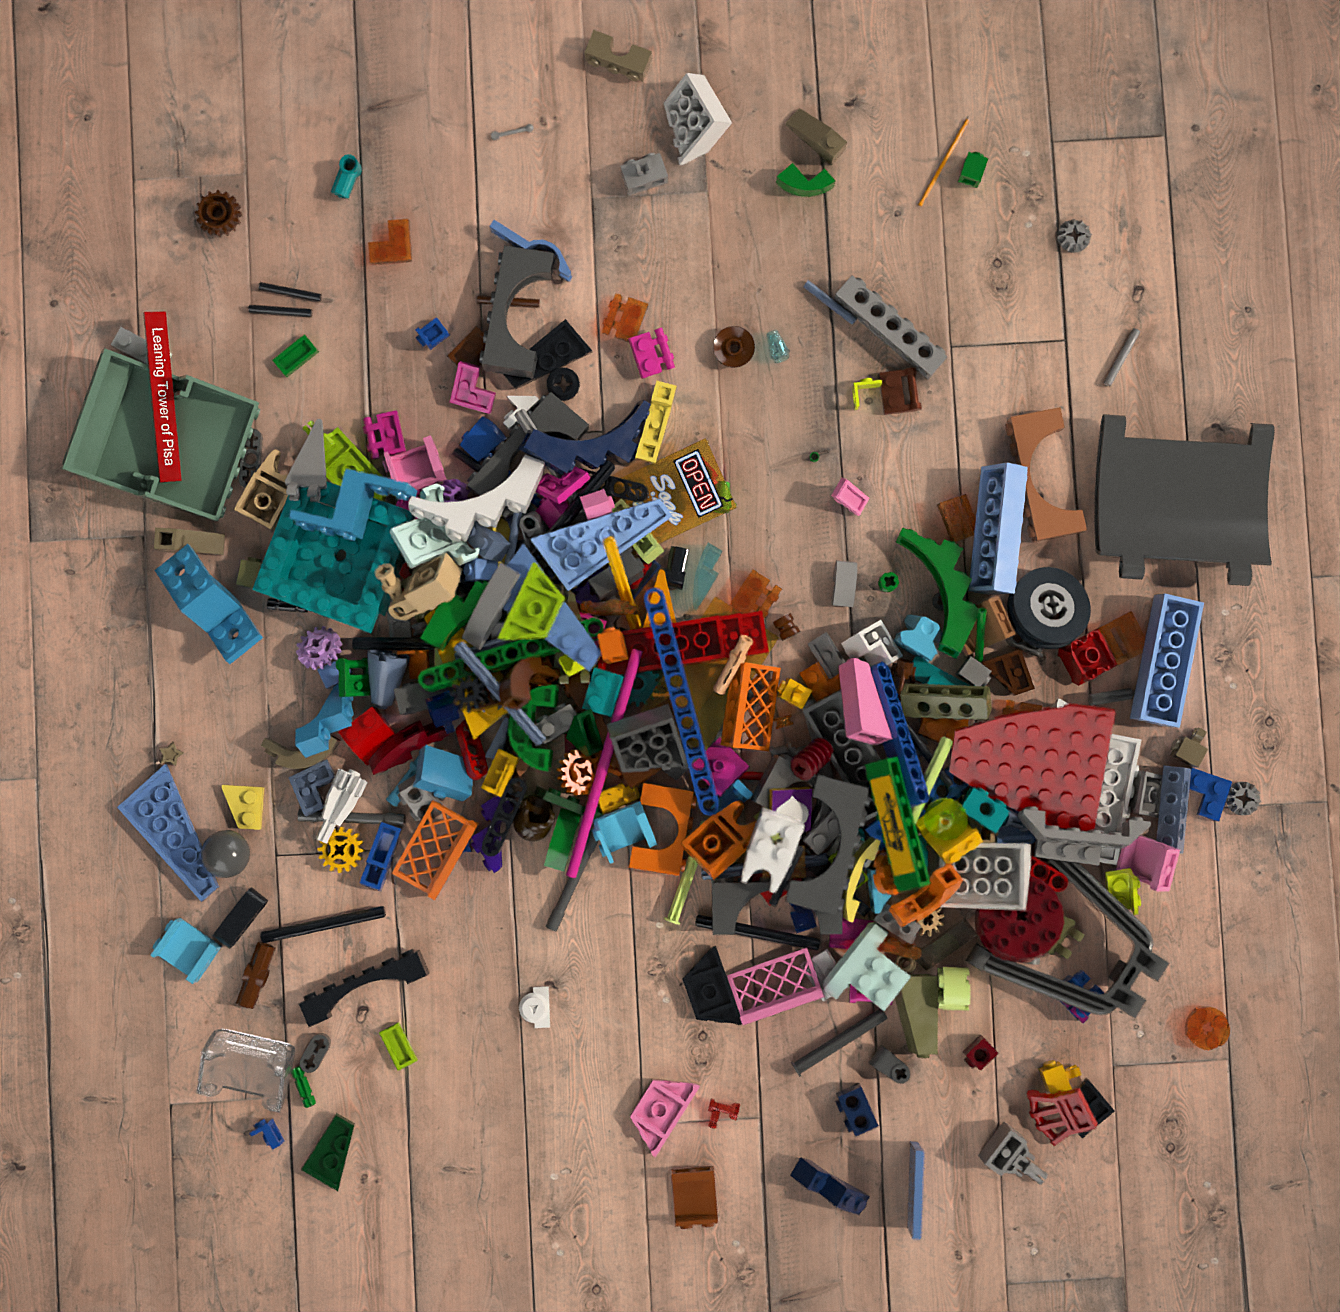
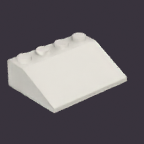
[940,843,1031,910]

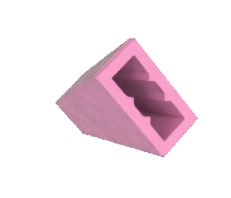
[838,658,892,745]

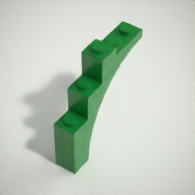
[895,528,979,659]
[420,581,489,652]

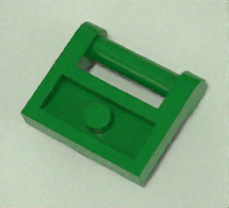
[335,657,370,697]

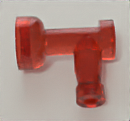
[708,1098,740,1129]

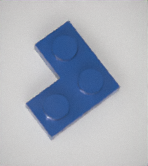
[1189,767,1232,822]

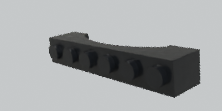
[299,949,430,1027]

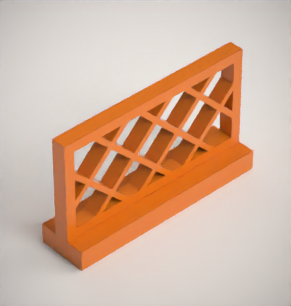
[720,662,781,751]
[392,800,479,900]

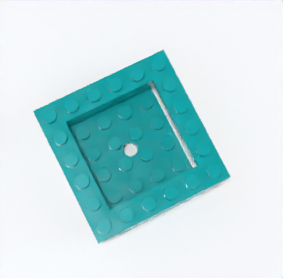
[252,481,415,633]

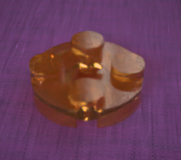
[1185,1006,1230,1050]

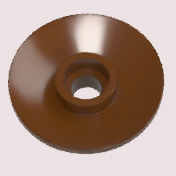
[713,326,755,368]

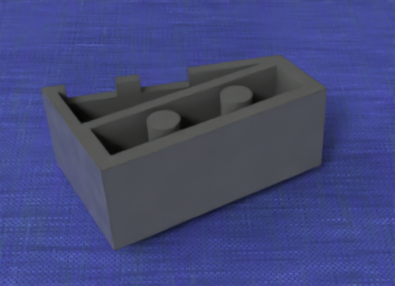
[394,673,455,715]

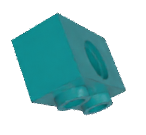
[957,787,1010,833]

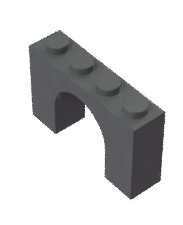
[569,511,645,603]
[750,753,831,830]

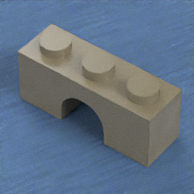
[585,30,652,82]

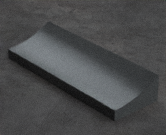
[803,689,881,821]

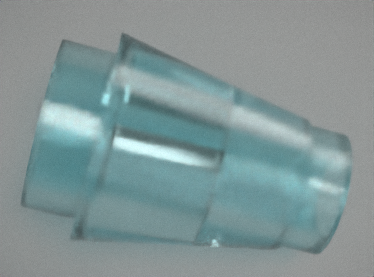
[766,330,790,363]

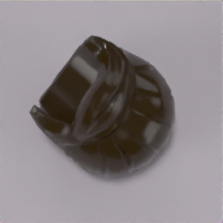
[513,795,555,842]

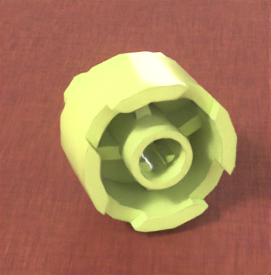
[937,967,970,1011]

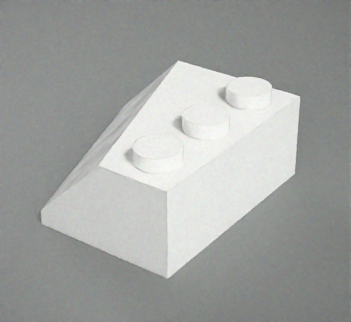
[664,73,732,165]

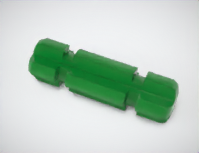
[291,1066,316,1108]

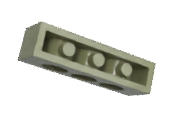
[901,683,992,721]

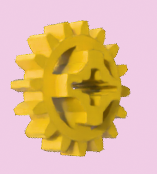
[317,827,365,873]

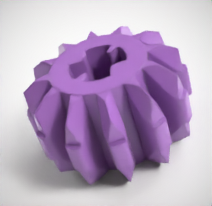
[440,479,470,503]

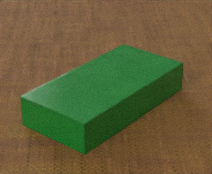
[272,334,319,377]

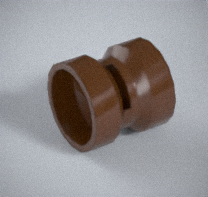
[772,613,801,641]

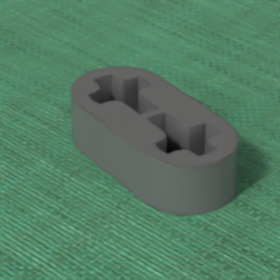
[300,1033,331,1073]

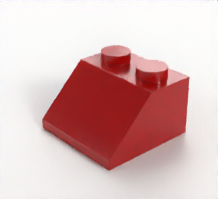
[338,706,396,766]

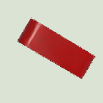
[1030,855,1068,892]

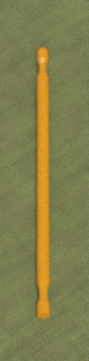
[918,119,969,206]

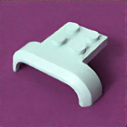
[390,484,480,569]
[822,922,910,1011]

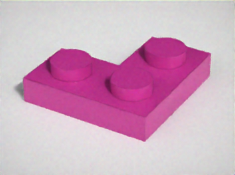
[450,361,496,414]
[535,466,590,504]

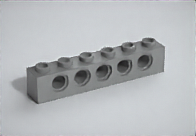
[834,276,947,380]

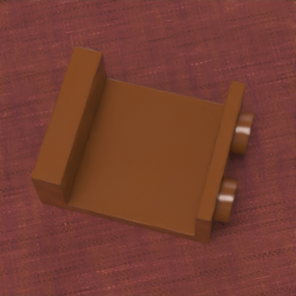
[671,1166,718,1229]

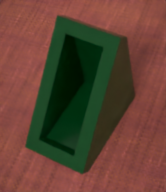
[566,709,603,756]

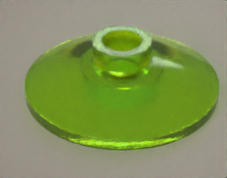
[924,798,968,840]

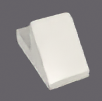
[503,396,539,432]

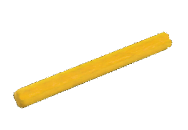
[603,536,642,630]

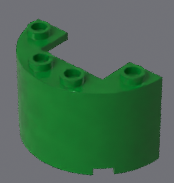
[508,685,559,772]

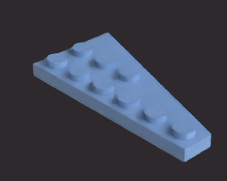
[503,544,602,671]

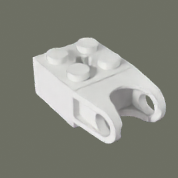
[741,807,804,893]

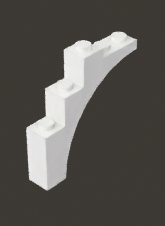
[408,454,545,542]

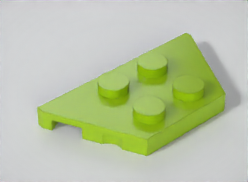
[498,562,565,640]

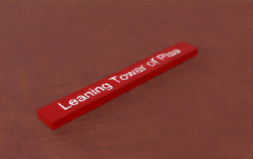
[143,311,182,482]

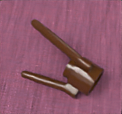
[891,659,916,703]

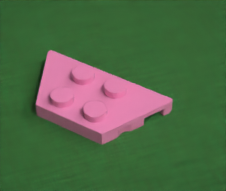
[630,1079,700,1157]

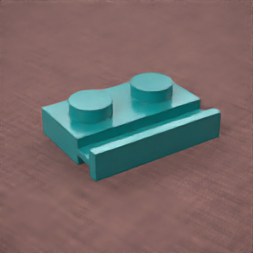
[582,667,624,717]

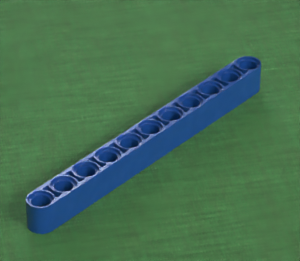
[644,587,719,815]

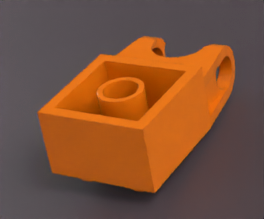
[681,800,757,880]

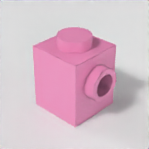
[580,489,615,520]

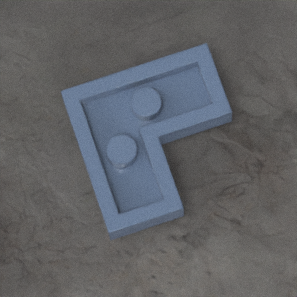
[289,759,335,817]

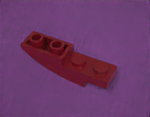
[368,718,450,775]

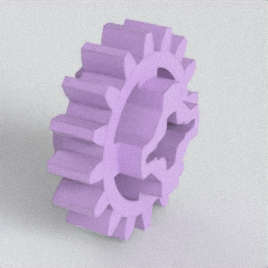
[296,626,343,670]

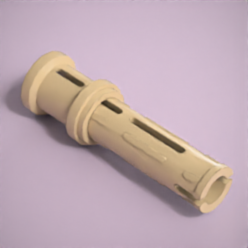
[375,564,413,621]

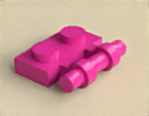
[628,327,675,379]
[363,410,406,460]

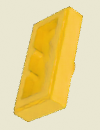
[598,783,641,814]

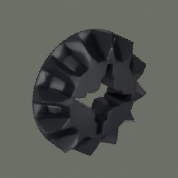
[547,368,580,402]

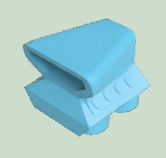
[894,614,942,662]

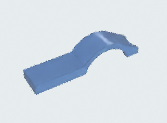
[489,220,572,282]

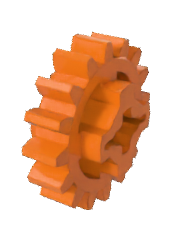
[557,749,598,795]

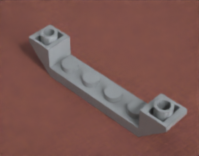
[1018,807,1151,849]

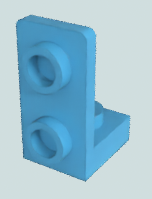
[710,779,753,815]

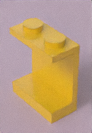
[916,798,983,865]

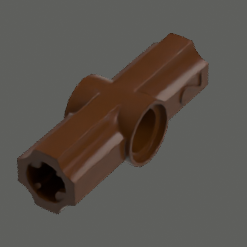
[236,942,276,1009]

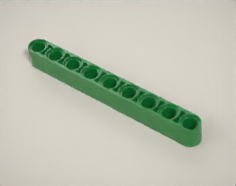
[418,618,604,692]

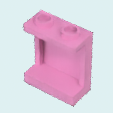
[382,435,447,490]
[1116,835,1180,891]

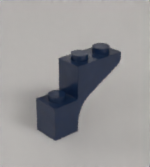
[790,1157,870,1215]

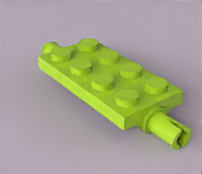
[302,420,390,502]

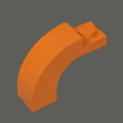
[889,863,963,927]

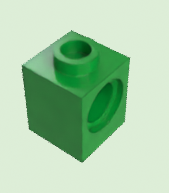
[958,152,989,188]

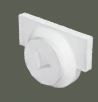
[519,986,550,1028]

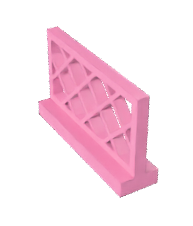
[727,948,825,1025]

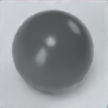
[201,830,250,878]

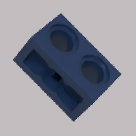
[835,1083,879,1137]

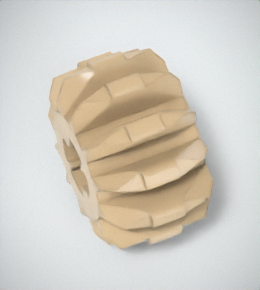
[915,907,945,937]

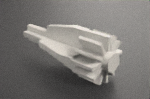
[315,769,368,844]

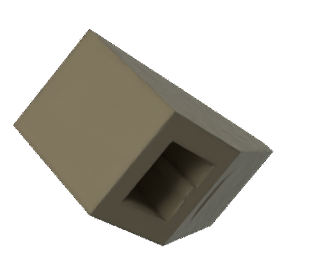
[154,527,225,555]

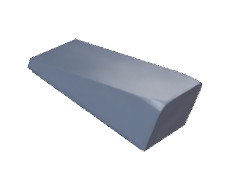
[485,718,510,759]

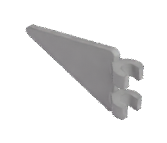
[285,419,327,503]

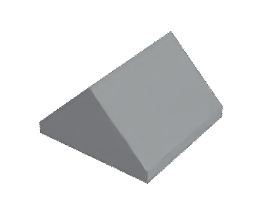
[1129,771,1163,818]

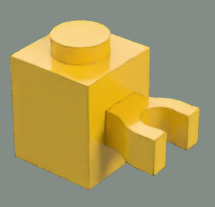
[777,678,812,709]
[1038,1060,1082,1094]

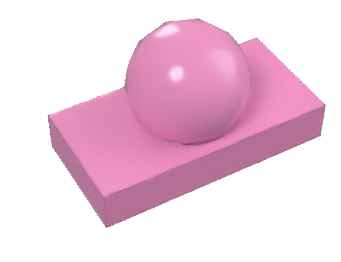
[831,477,869,516]

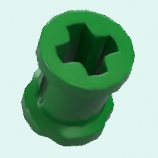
[878,572,899,593]

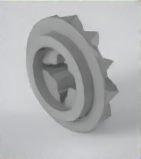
[1057,219,1092,253]
[1226,782,1261,815]

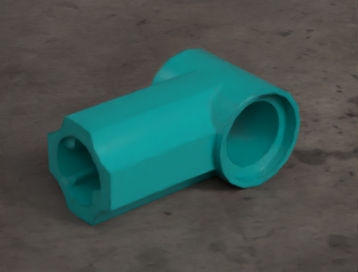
[331,154,362,200]

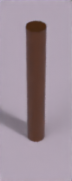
[477,295,540,308]

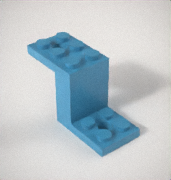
[289,469,418,541]
[155,544,263,664]

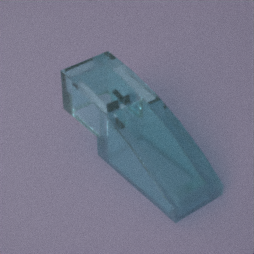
[693,542,723,611]

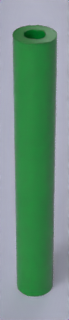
[975,608,987,663]

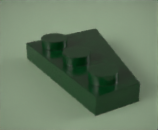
[534,785,604,819]
[301,1113,355,1191]

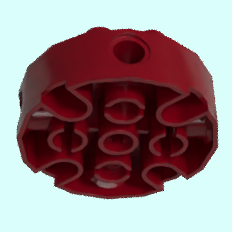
[975,876,1065,963]

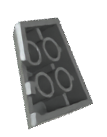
[607,704,689,772]

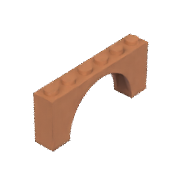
[1005,407,1087,543]

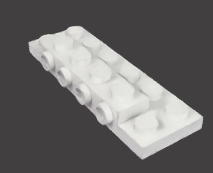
[1080,734,1141,865]

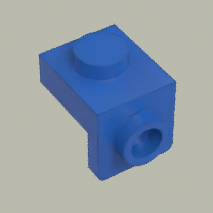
[415,317,450,350]

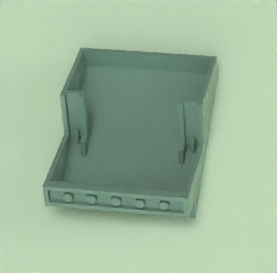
[60,348,260,521]

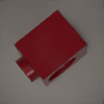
[963,1035,999,1071]

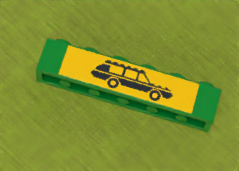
[865,757,930,892]

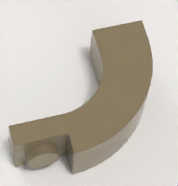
[261,734,341,769]

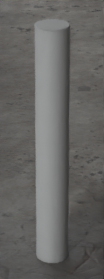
[1103,328,1140,387]

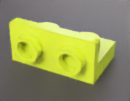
[1105,868,1141,915]

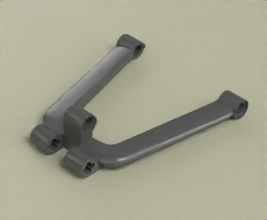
[965,851,1169,1019]

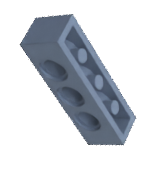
[1156,766,1191,854]

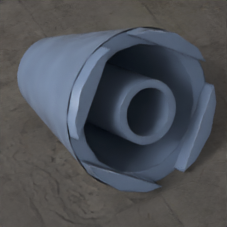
[367,650,410,709]

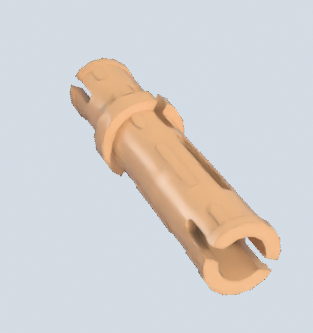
[713,635,753,695]

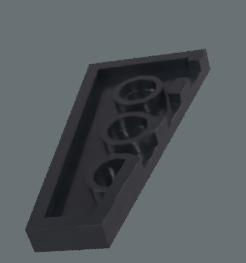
[503,319,593,390]

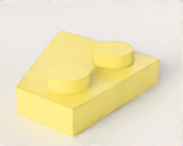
[222,785,264,830]

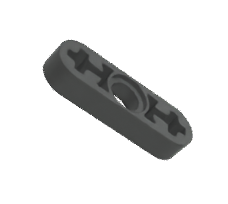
[239,428,263,488]

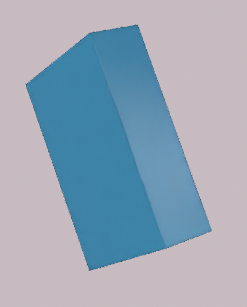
[413,745,475,802]

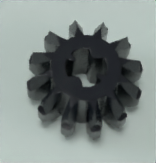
[450,676,488,713]

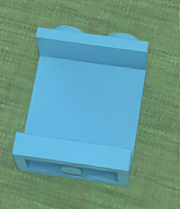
[591,801,657,864]
[151,918,222,984]

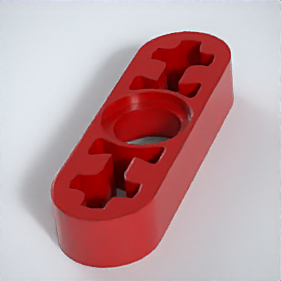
[456,720,488,780]

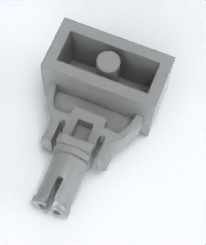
[978,1122,1048,1185]

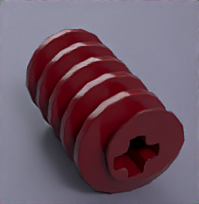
[791,738,833,781]

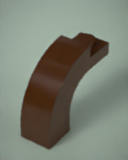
[499,657,561,710]

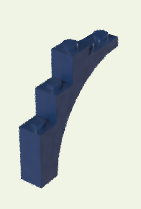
[518,400,651,475]

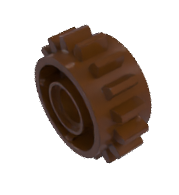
[195,190,242,237]

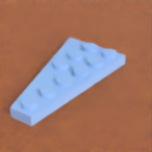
[530,498,672,591]

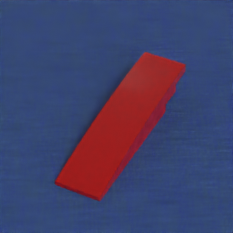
[597,611,769,675]

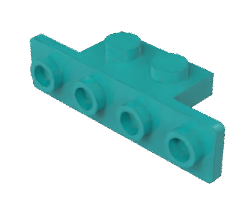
[909,656,971,705]

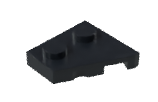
[1077,1078,1115,1139]

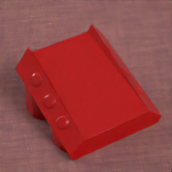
[1057,629,1117,686]

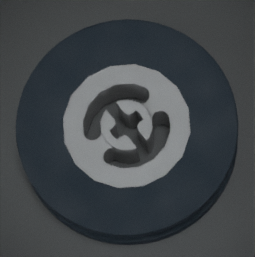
[1007,567,1091,649]

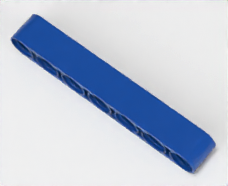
[870,662,929,808]

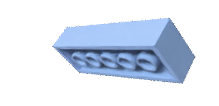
[968,463,1028,595]
[1130,593,1204,728]

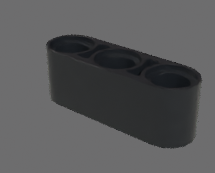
[213,887,268,949]

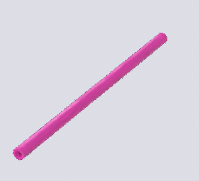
[566,649,642,878]

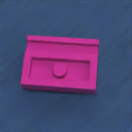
[828,917,874,949]

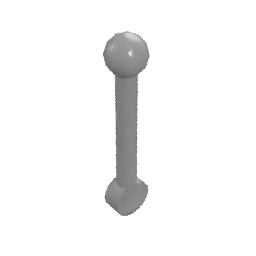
[491,124,534,141]

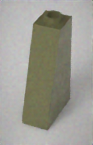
[895,974,938,1058]

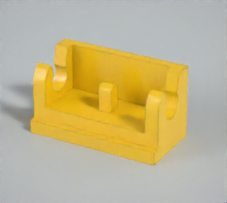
[481,748,520,797]

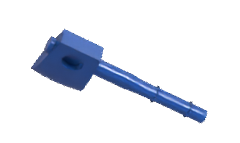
[460,416,541,508]

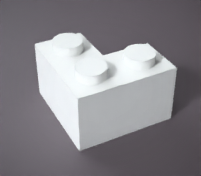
[841,620,903,667]

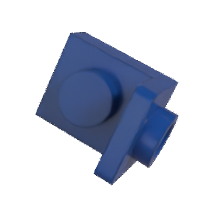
[250,1119,285,1150]

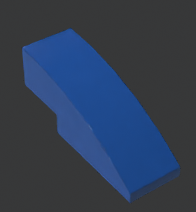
[360,822,402,891]

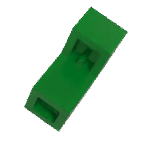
[776,163,836,197]
[544,808,581,872]

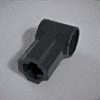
[664,546,689,590]

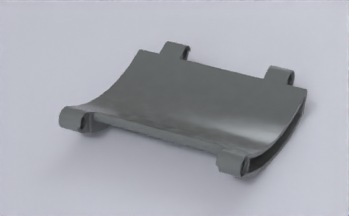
[1094,414,1275,586]

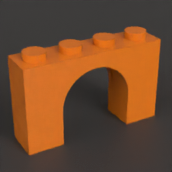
[629,783,697,876]

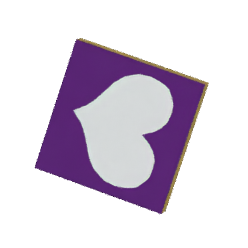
[769,787,812,831]

